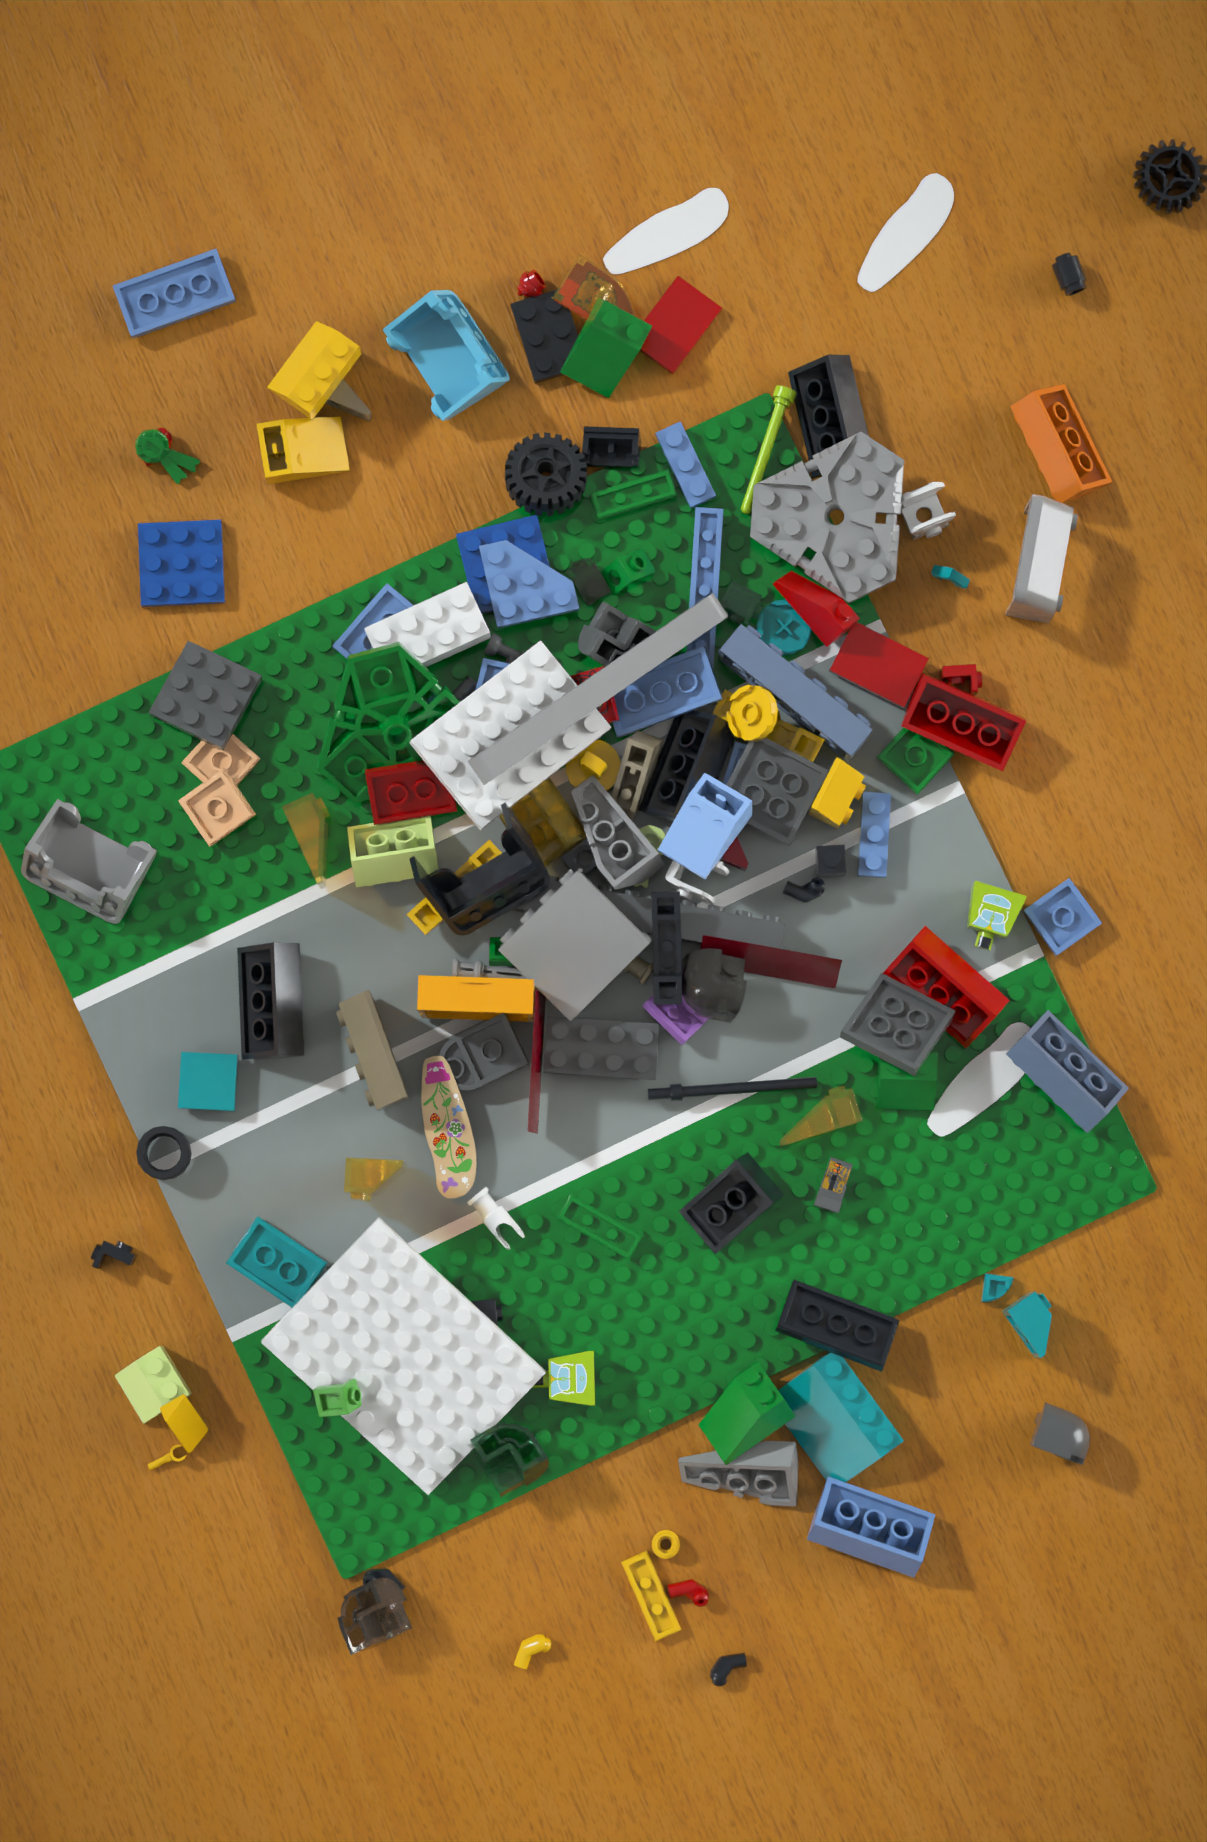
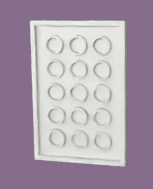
[410,641,611,831]

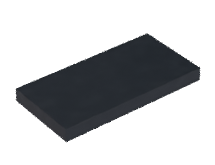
[775,1280,900,1372]

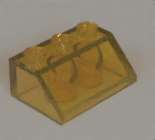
[499,778,587,867]
[344,1158,407,1201]

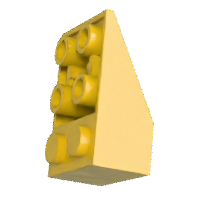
[257,417,350,485]

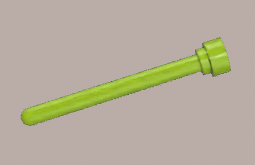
[741,385,797,514]

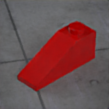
[773,571,860,647]

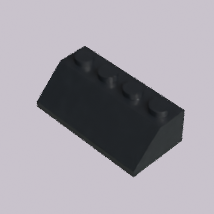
[788,354,869,478]
[639,710,735,823]
[237,942,304,1060]

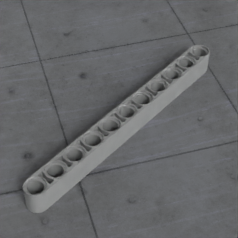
[468,593,728,785]

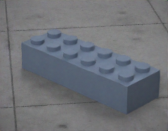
[718,624,872,763]

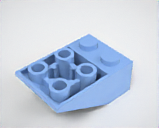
[658,773,752,879]

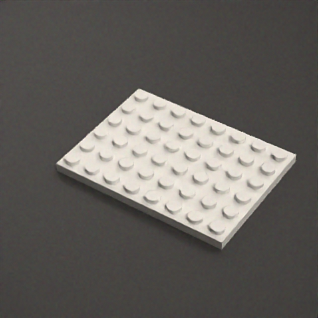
[261,1217,545,1495]

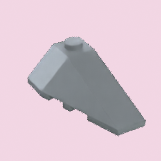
[571,775,665,890]
[678,1441,798,1506]

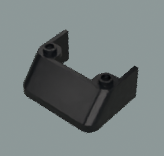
[409,802,550,935]

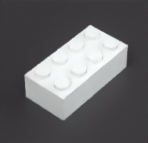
[364,582,491,667]

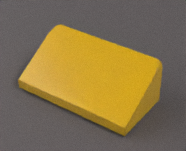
[160,1394,209,1454]

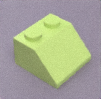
[114,1346,192,1424]

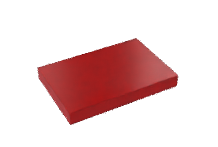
[640,276,722,375]
[829,622,929,709]
[365,760,457,825]

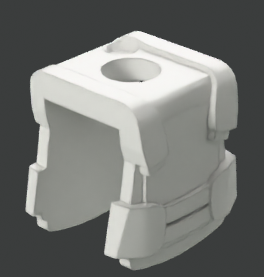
[901,482,956,540]
[665,860,729,905]

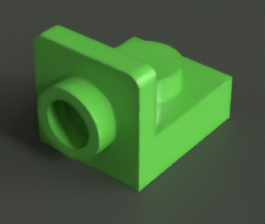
[313,1379,362,1417]

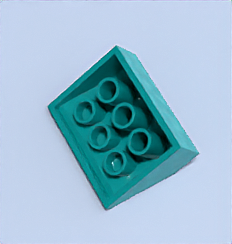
[778,1352,904,1482]

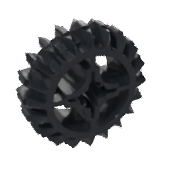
[1133,139,1207,214]

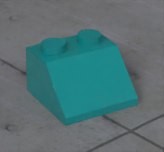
[1002,1291,1052,1358]

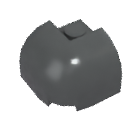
[578,602,656,666]
[1030,1402,1090,1465]

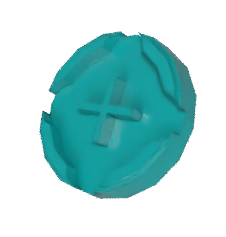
[756,599,812,656]

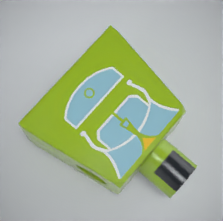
[967,881,1027,951]
[532,1351,595,1405]

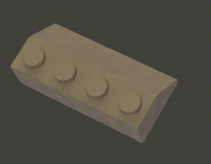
[336,990,410,1111]

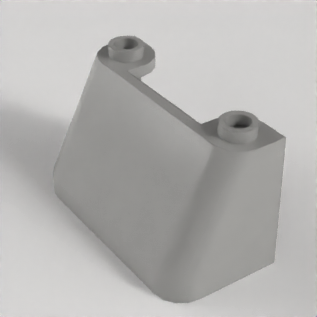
[21,799,157,924]

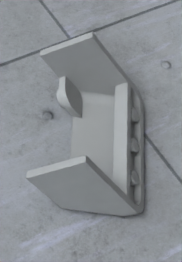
[1005,494,1078,623]

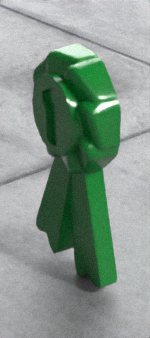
[135,429,200,484]

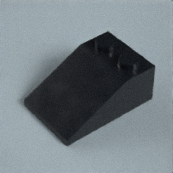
[679,1152,784,1254]

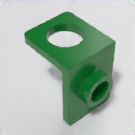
[601,549,655,595]

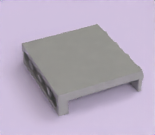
[498,867,652,1021]

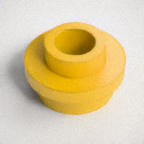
[652,1530,680,1559]

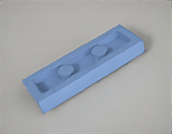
[655,421,716,509]
[858,792,891,878]

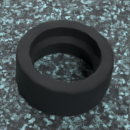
[136,1126,192,1180]

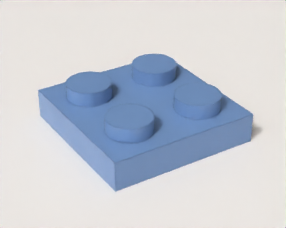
[1023,878,1102,956]

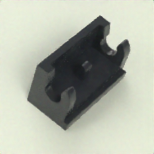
[582,426,642,469]

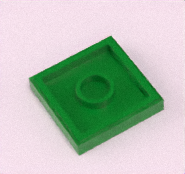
[876,727,955,795]

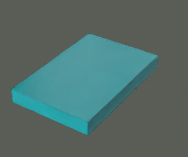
[226,1216,328,1308]

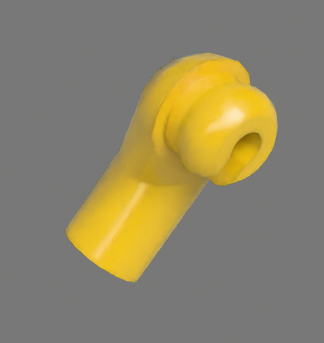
[514,1634,551,1670]

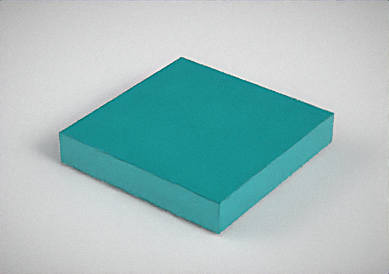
[178,1052,238,1111]

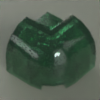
[470,1422,549,1497]

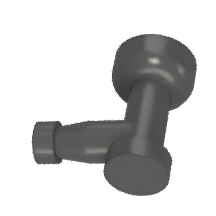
[484,633,526,664]

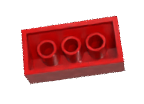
[901,672,1026,772]
[883,926,1010,1048]

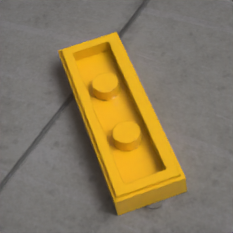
[621,1550,681,1641]

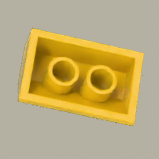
[267,321,361,420]

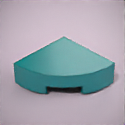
[931,565,970,589]
[981,1273,1014,1302]

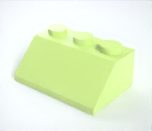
[347,816,439,887]

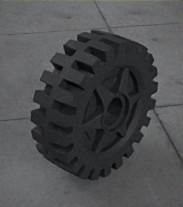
[505,432,587,516]

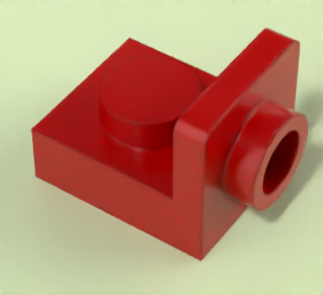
[940,664,982,695]

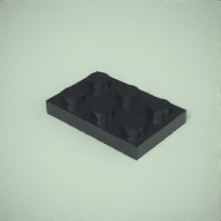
[510,289,578,384]

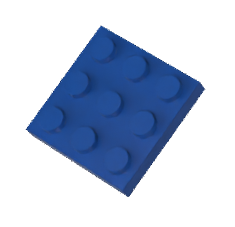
[456,515,550,614]
[138,519,225,607]

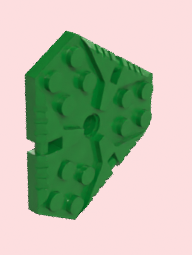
[317,642,461,803]

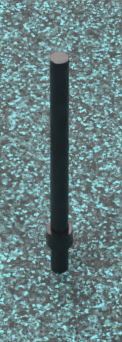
[648,1077,817,1101]

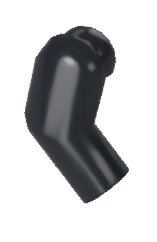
[783,877,825,903]
[362,1568,406,1596]

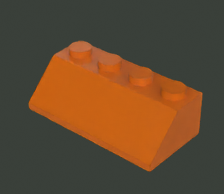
[1010,384,1112,504]

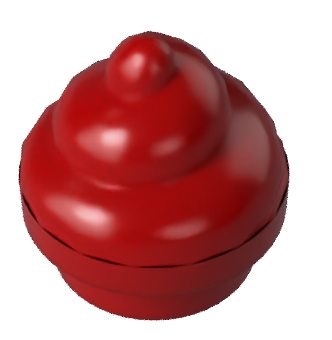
[517,269,546,297]

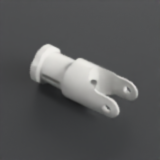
[467,1187,525,1250]

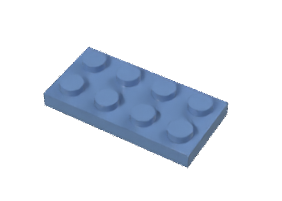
[113,249,236,339]
[613,646,724,738]

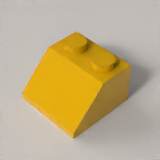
[808,757,866,829]

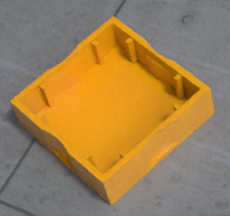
[417,975,535,1022]

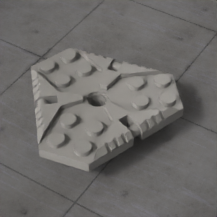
[750,432,904,603]

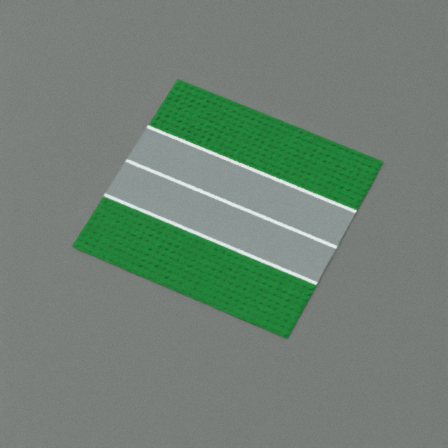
[0,393,1157,1579]

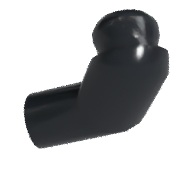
[710,1653,747,1687]

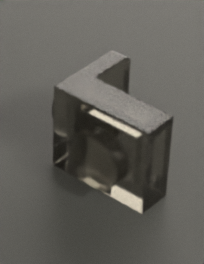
[565,558,611,606]

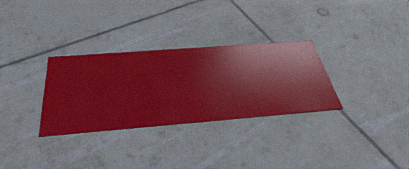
[697,935,842,989]
[527,990,546,1134]

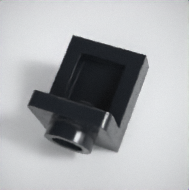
[91,1241,138,1269]

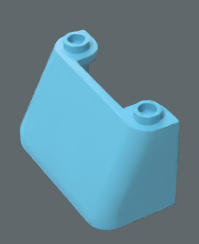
[383,290,510,421]

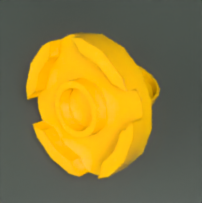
[726,685,781,741]
[566,739,621,792]

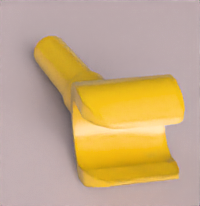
[148,1445,186,1470]

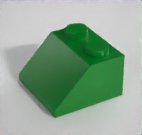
[877,1052,938,1111]

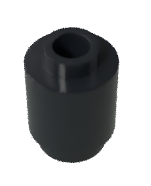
[1052,253,1087,296]

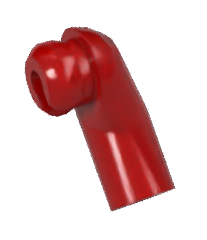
[668,1579,709,1607]

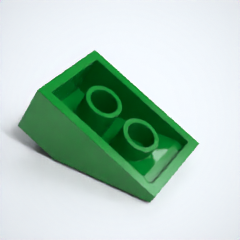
[560,298,652,398]
[698,1362,796,1465]

